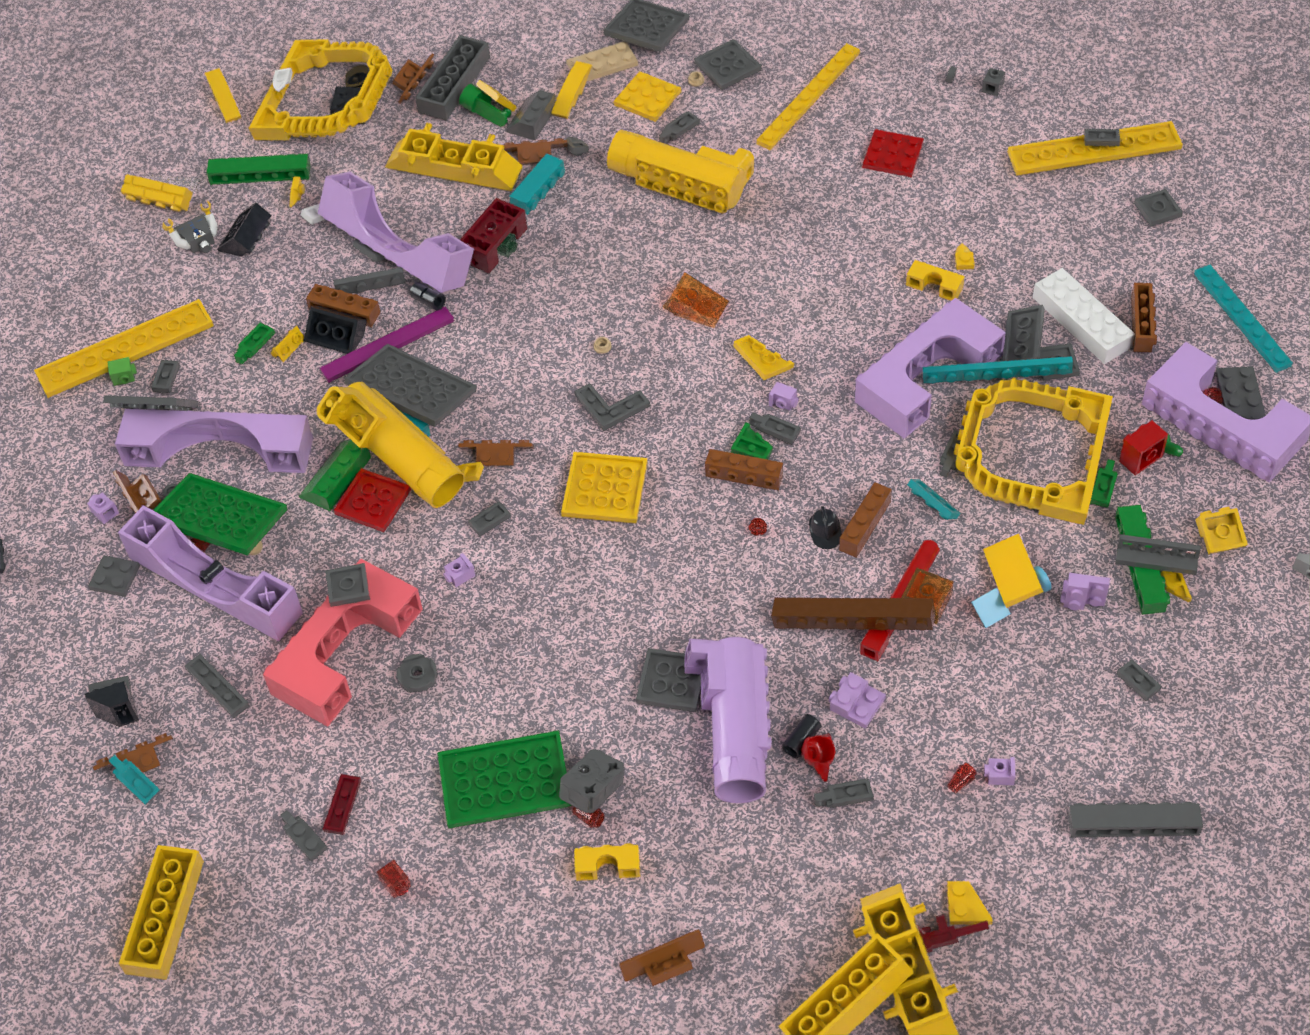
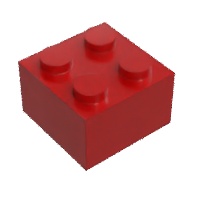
[1119,420,1168,476]

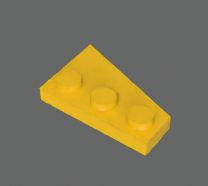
[733,335,794,380]

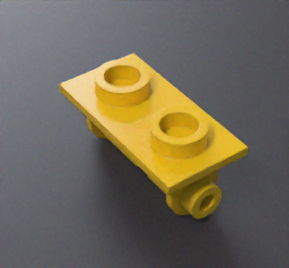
[271,326,304,363]

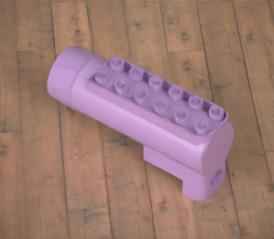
[684,637,771,803]

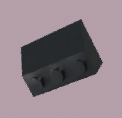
[217,202,272,257]
[304,306,367,354]

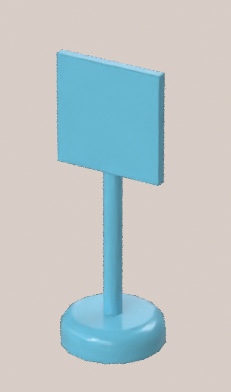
[971,566,1052,628]

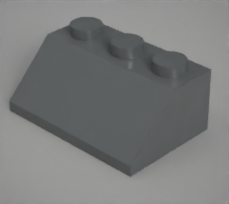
[505,90,556,140]

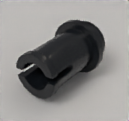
[199,560,224,584]

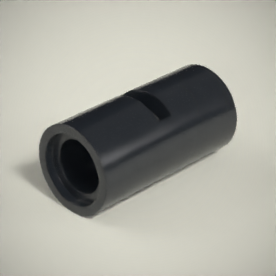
[410,282,446,311]
[782,714,822,758]

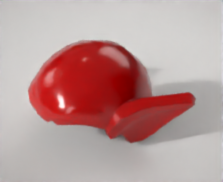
[802,733,836,782]

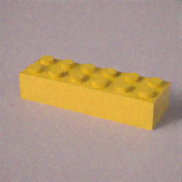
[119,845,204,980]
[778,933,914,1035]

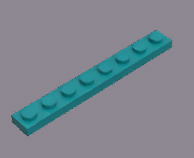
[1194,264,1293,373]
[922,356,1073,384]

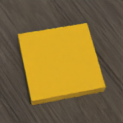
[476,80,517,112]

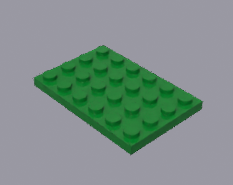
[153,473,287,556]
[437,730,572,829]

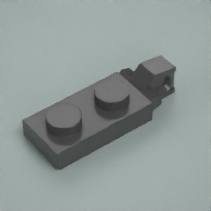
[659,111,700,144]
[749,412,801,445]
[939,430,960,478]
[813,778,874,808]
[280,810,328,862]

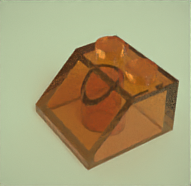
[901,568,954,625]

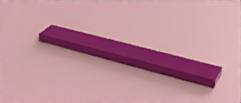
[320,307,454,383]

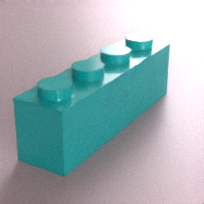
[509,154,565,215]

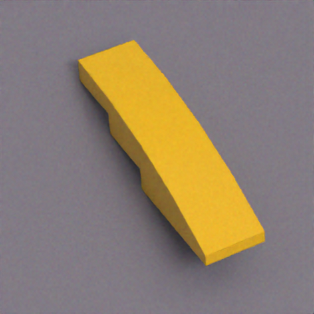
[551,61,592,119]
[204,68,241,123]

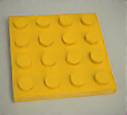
[561,452,648,523]

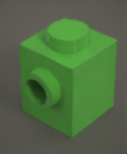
[107,357,137,386]

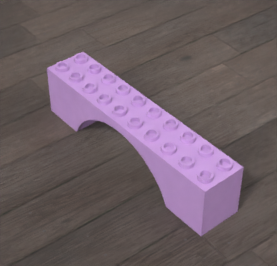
[318,172,474,293]
[115,409,313,473]
[118,505,303,642]

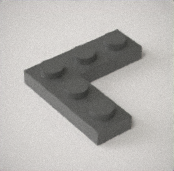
[574,383,650,431]

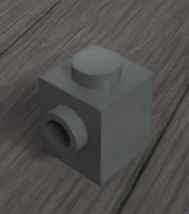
[982,68,1005,96]

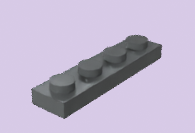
[333,267,406,294]
[185,654,250,718]

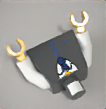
[162,201,217,253]

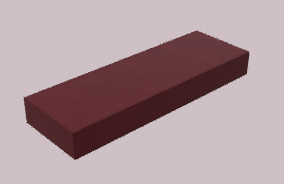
[323,774,362,835]

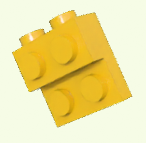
[1195,507,1248,555]

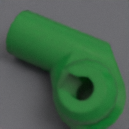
[1164,434,1183,457]

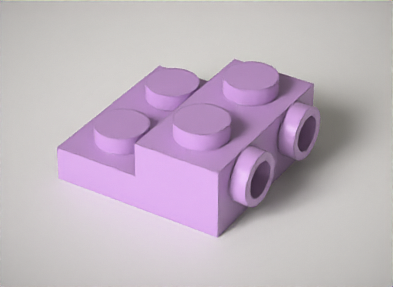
[1060,573,1110,610]
[829,672,886,729]

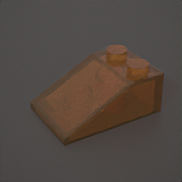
[663,272,729,328]

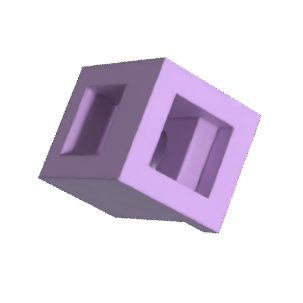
[769,382,798,411]
[87,492,119,524]
[443,553,475,587]
[984,757,1015,785]

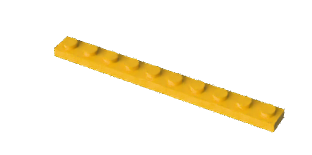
[756,43,860,150]

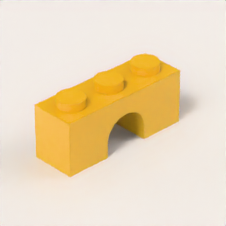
[906,260,965,301]
[574,843,640,881]

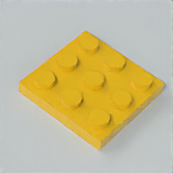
[614,71,681,122]

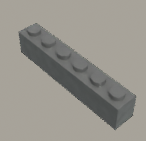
[1068,801,1203,838]

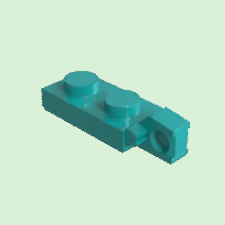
[108,755,160,805]

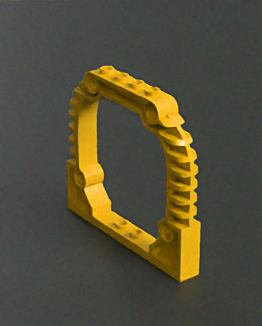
[249,39,393,140]
[954,378,1113,525]

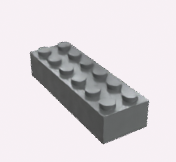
[415,35,490,120]

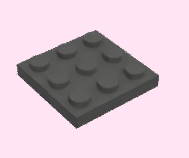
[694,39,762,90]
[636,648,701,712]

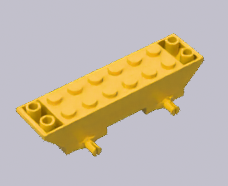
[385,122,523,191]
[853,883,959,1035]

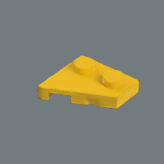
[947,881,992,925]

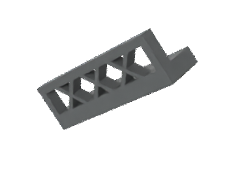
[1115,534,1201,575]

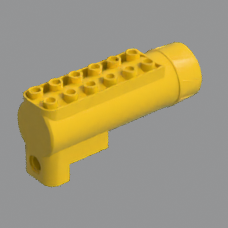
[607,130,754,213]
[316,382,465,508]

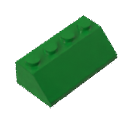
[299,439,371,511]

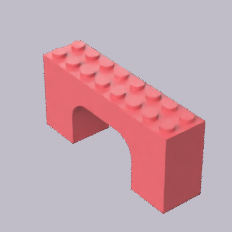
[263,559,423,727]

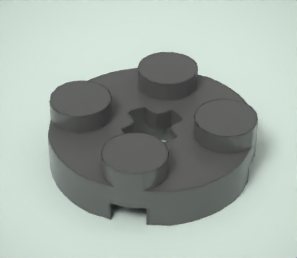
[397,654,438,693]

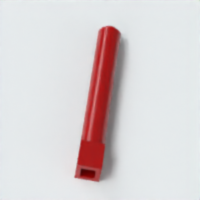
[860,540,940,662]

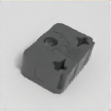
[559,749,625,813]

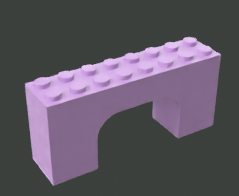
[855,298,1006,439]
[1142,342,1310,482]

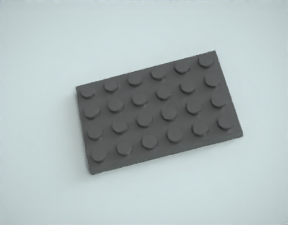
[344,344,477,427]

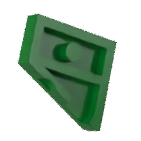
[731,422,773,460]

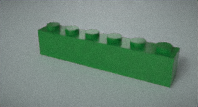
[206,154,311,185]
[1115,505,1170,615]

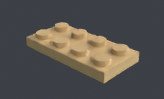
[566,41,638,82]

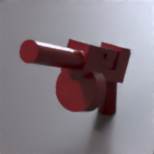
[916,914,990,953]

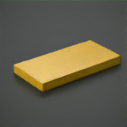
[983,533,1044,608]

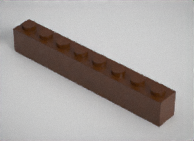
[771,597,935,631]

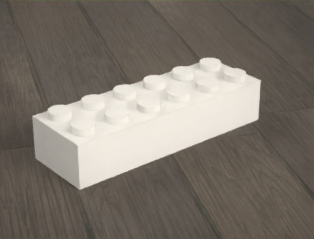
[1033,268,1135,364]

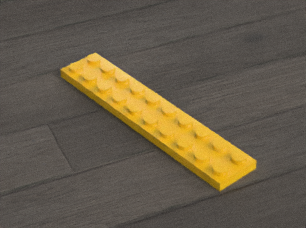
[1007,121,1183,176]
[34,299,214,398]

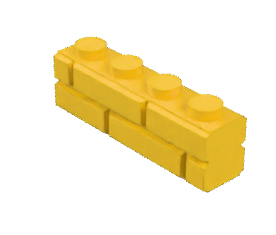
[121,174,193,212]

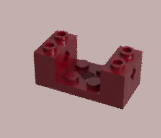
[460,198,528,274]

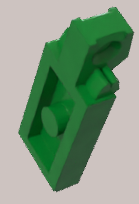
[234,323,275,365]
[1090,459,1118,508]

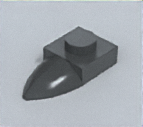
[566,137,589,156]

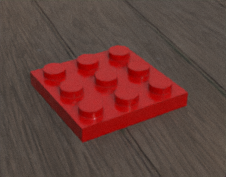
[862,129,924,178]
[333,468,411,532]

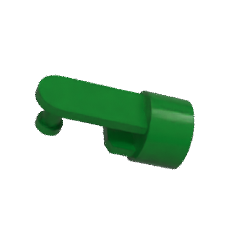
[459,84,511,127]

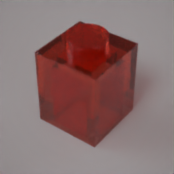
[376,859,411,898]

